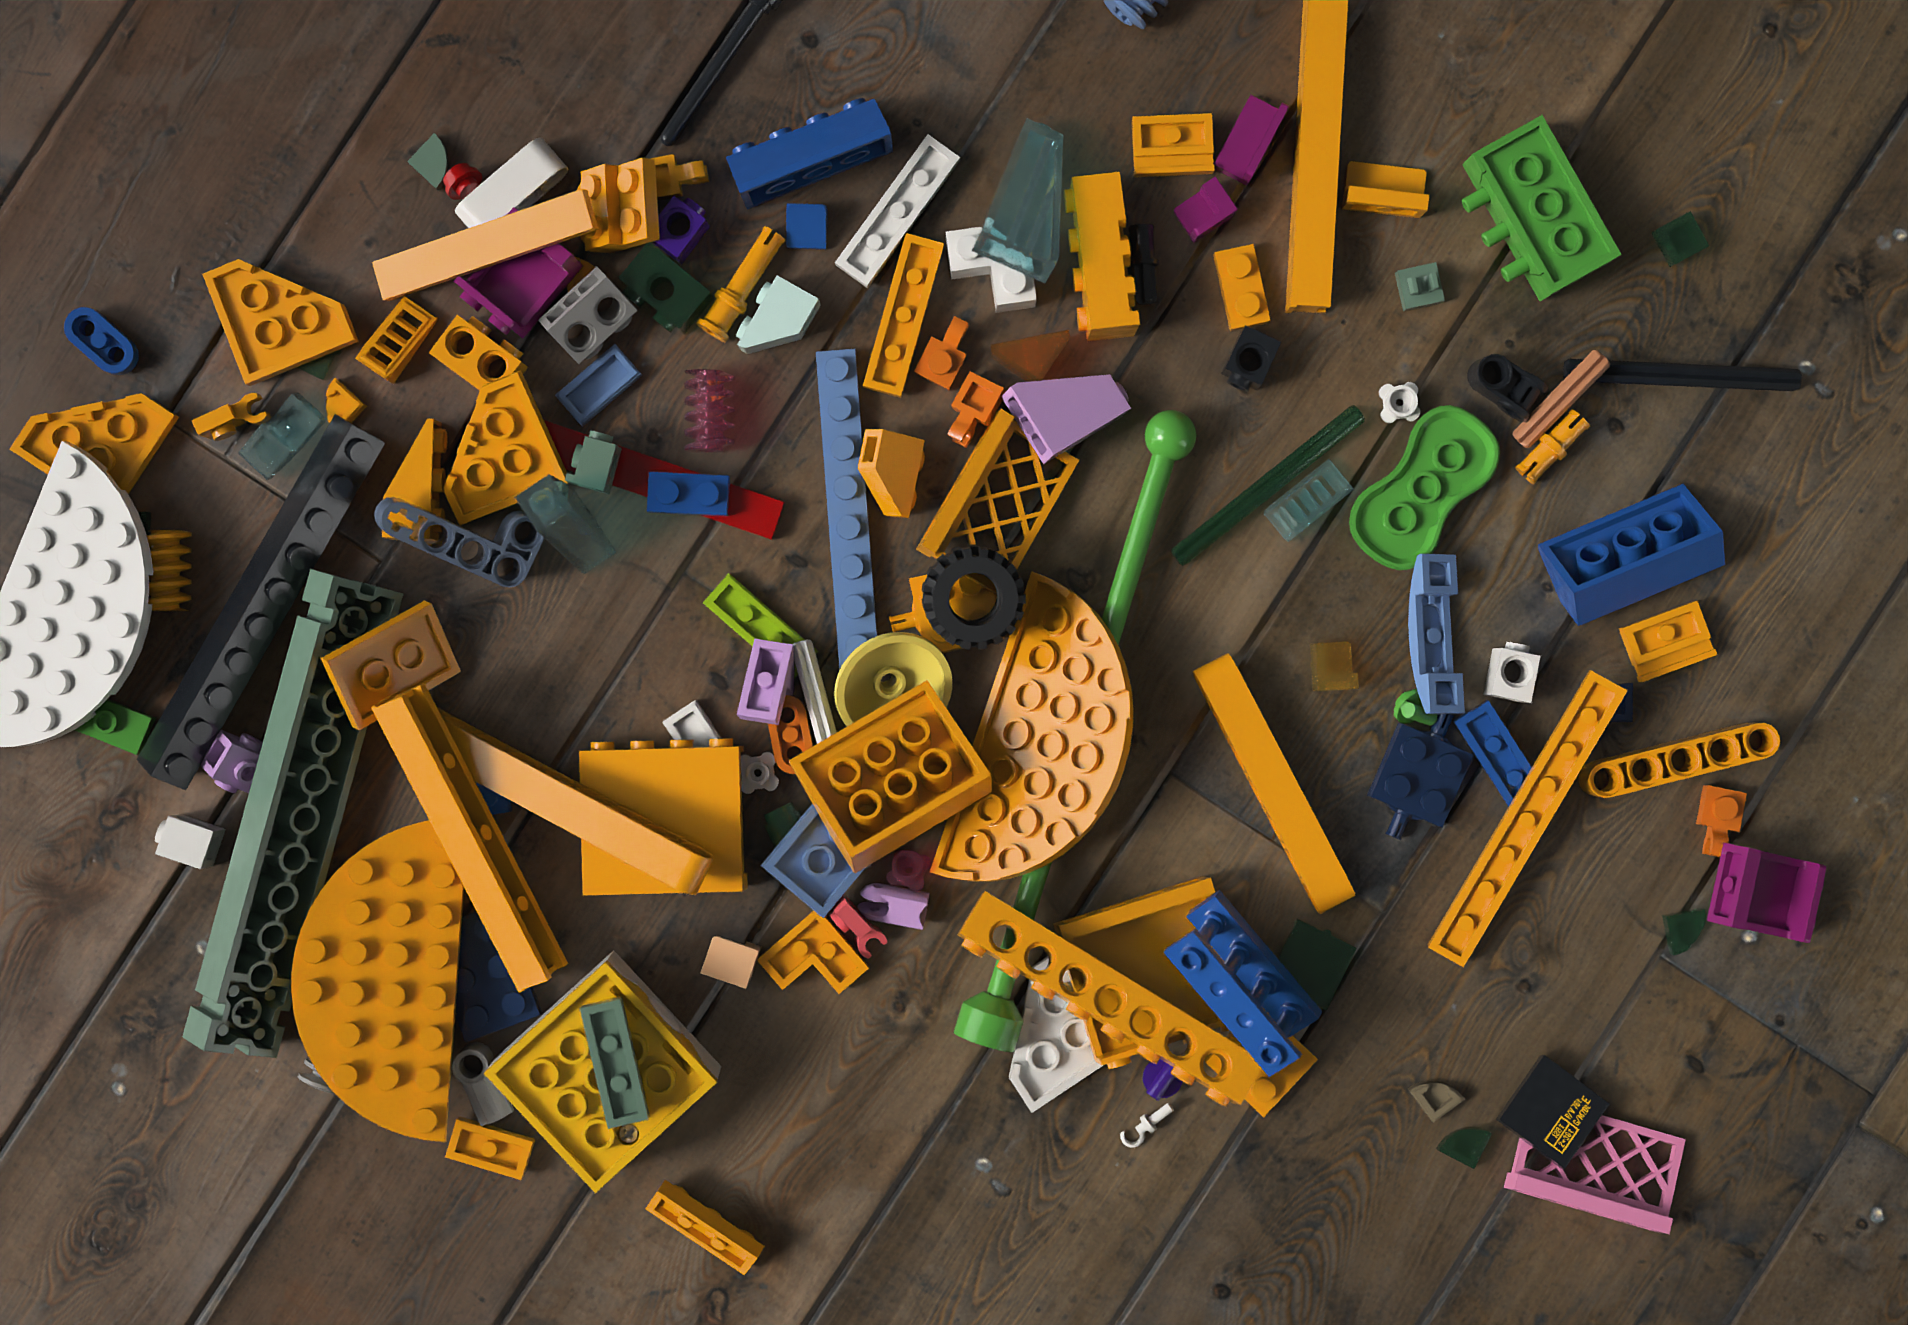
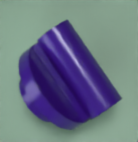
[1142,1059,1182,1101]

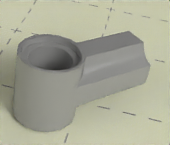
[452,1042,514,1126]

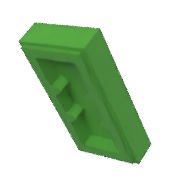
[75,698,156,755]

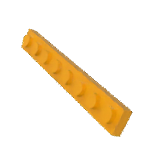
[1428,670,1628,968]

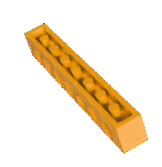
[957,891,1262,1107]

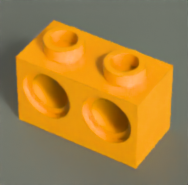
[429,314,528,391]

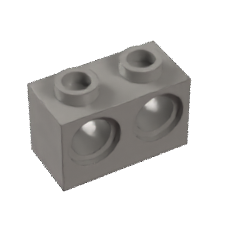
[538,266,637,364]

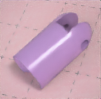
[858,883,930,930]

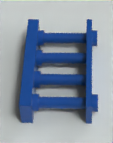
[1164,890,1322,1077]

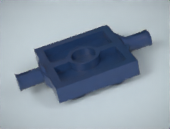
[1367,714,1473,840]

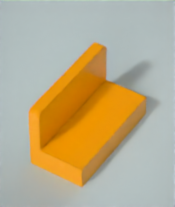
[1342,161,1429,218]

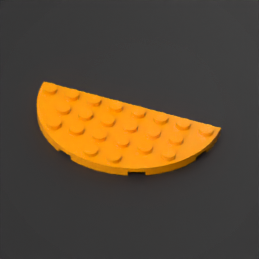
[930,571,1133,882]
[291,820,464,1142]

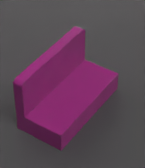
[1214,94,1289,186]

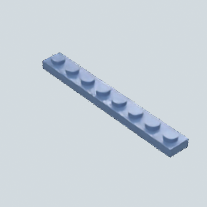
[816,349,877,668]

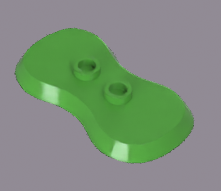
[1349,405,1500,570]

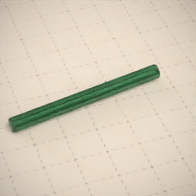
[1171,405,1365,566]

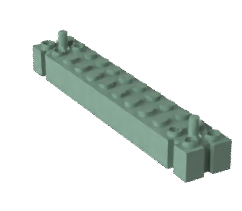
[182,569,403,1058]

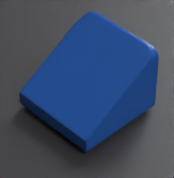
[786,203,828,250]

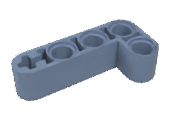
[374,497,545,588]

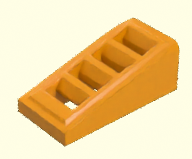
[355,296,438,384]

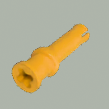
[696,226,785,343]

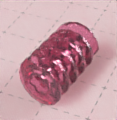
[684,369,735,453]

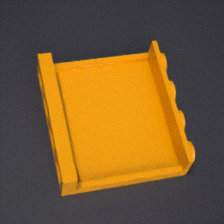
[579,738,748,895]
[1053,876,1230,1069]

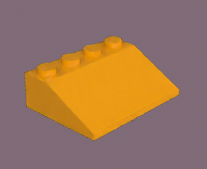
[789,680,992,874]

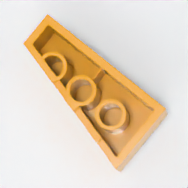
[1064,172,1140,341]

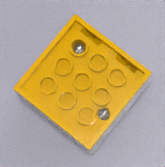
[483,950,721,1193]

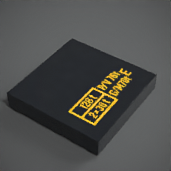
[1496,1055,1609,1169]

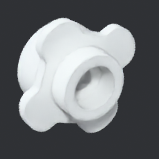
[1379,382,1420,423]
[741,752,779,794]

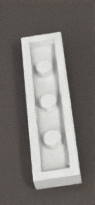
[835,134,960,288]

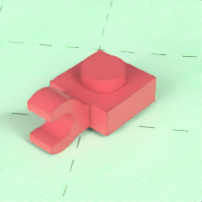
[830,894,887,959]

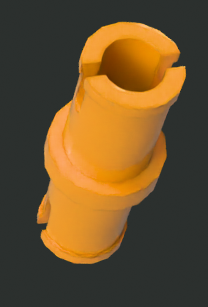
[1515,409,1590,484]

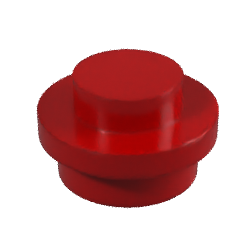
[443,163,482,200]

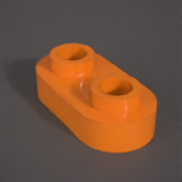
[768,695,814,774]

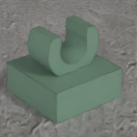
[1395,262,1445,312]

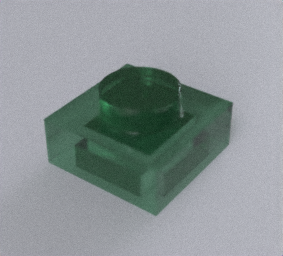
[1651,211,1709,267]

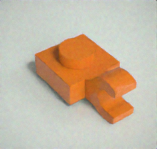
[914,316,969,391]
[948,371,1006,448]
[1696,785,1747,857]

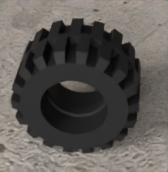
[921,545,1026,650]

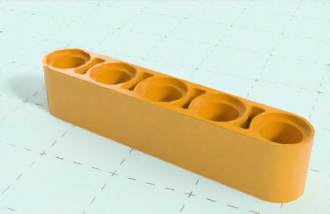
[1578,722,1780,798]

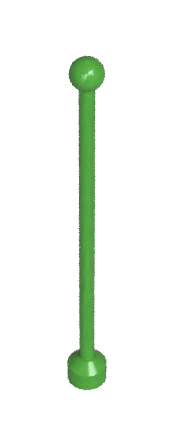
[953,410,1196,1052]

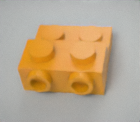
[577,158,660,253]

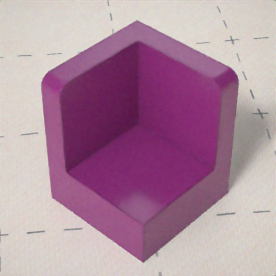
[1174,176,1238,243]

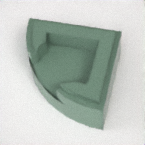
[407,133,448,191]

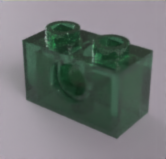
[618,242,714,334]

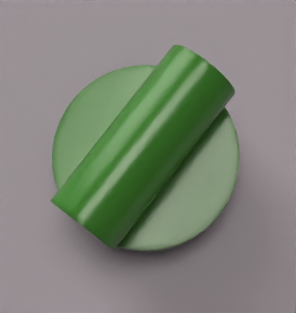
[1394,689,1437,726]

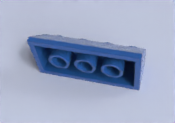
[726,98,893,209]
[1538,484,1725,626]

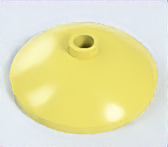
[834,632,952,726]

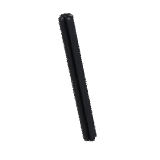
[1563,358,1802,391]

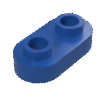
[64,307,139,375]

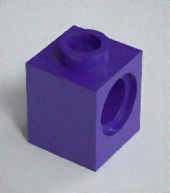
[652,196,710,265]

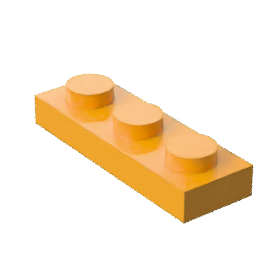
[645,1180,765,1275]

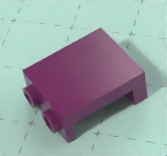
[454,207,583,339]
[1707,843,1826,943]

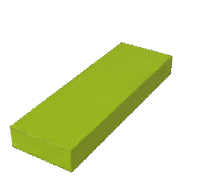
[703,573,819,679]

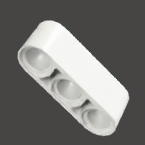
[455,137,568,228]

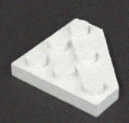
[1009,956,1103,1113]

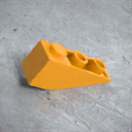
[382,418,447,541]

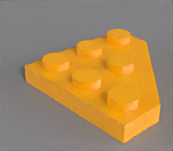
[202,259,359,386]
[443,370,568,525]
[10,393,179,494]

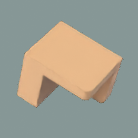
[701,936,762,989]

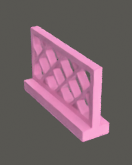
[1504,1115,1686,1234]

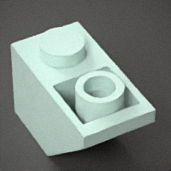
[736,275,821,354]

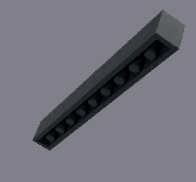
[136,414,385,790]

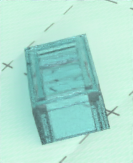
[1264,459,1354,542]

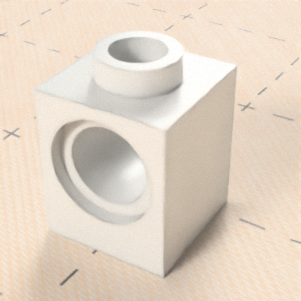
[1483,642,1541,703]
[155,814,226,869]

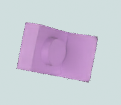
[737,639,794,725]

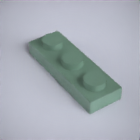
[580,996,650,1129]

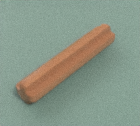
[1512,350,1610,449]

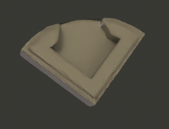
[1407,1081,1465,1123]

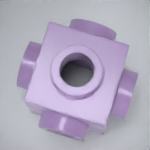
[201,730,263,793]

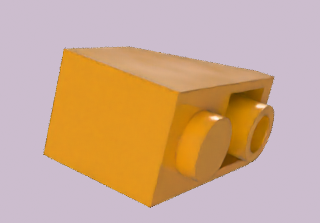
[858,429,925,518]

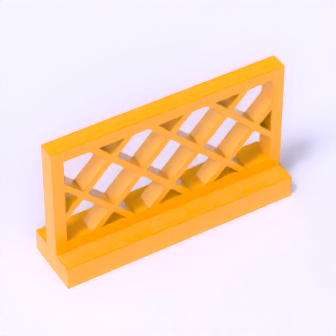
[916,409,1079,595]

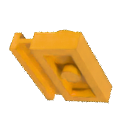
[1132,113,1215,177]
[1618,601,1718,682]

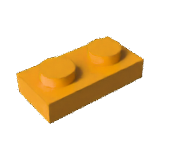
[1213,244,1271,332]
[445,1116,535,1180]

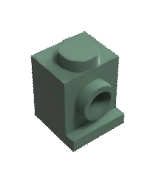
[565,430,622,494]

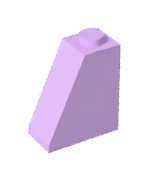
[1001,374,1131,464]

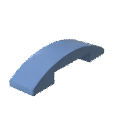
[1408,554,1465,714]

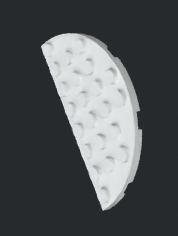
[0,441,153,747]

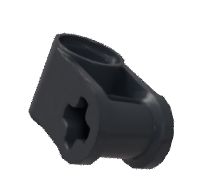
[1467,354,1549,423]

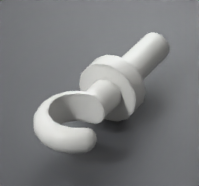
[1120,1103,1174,1148]

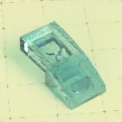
[238,393,327,480]

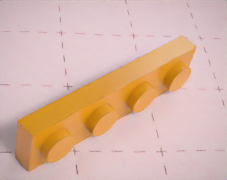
[863,233,944,398]

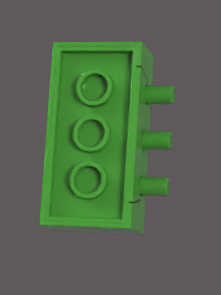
[1462,115,1622,302]

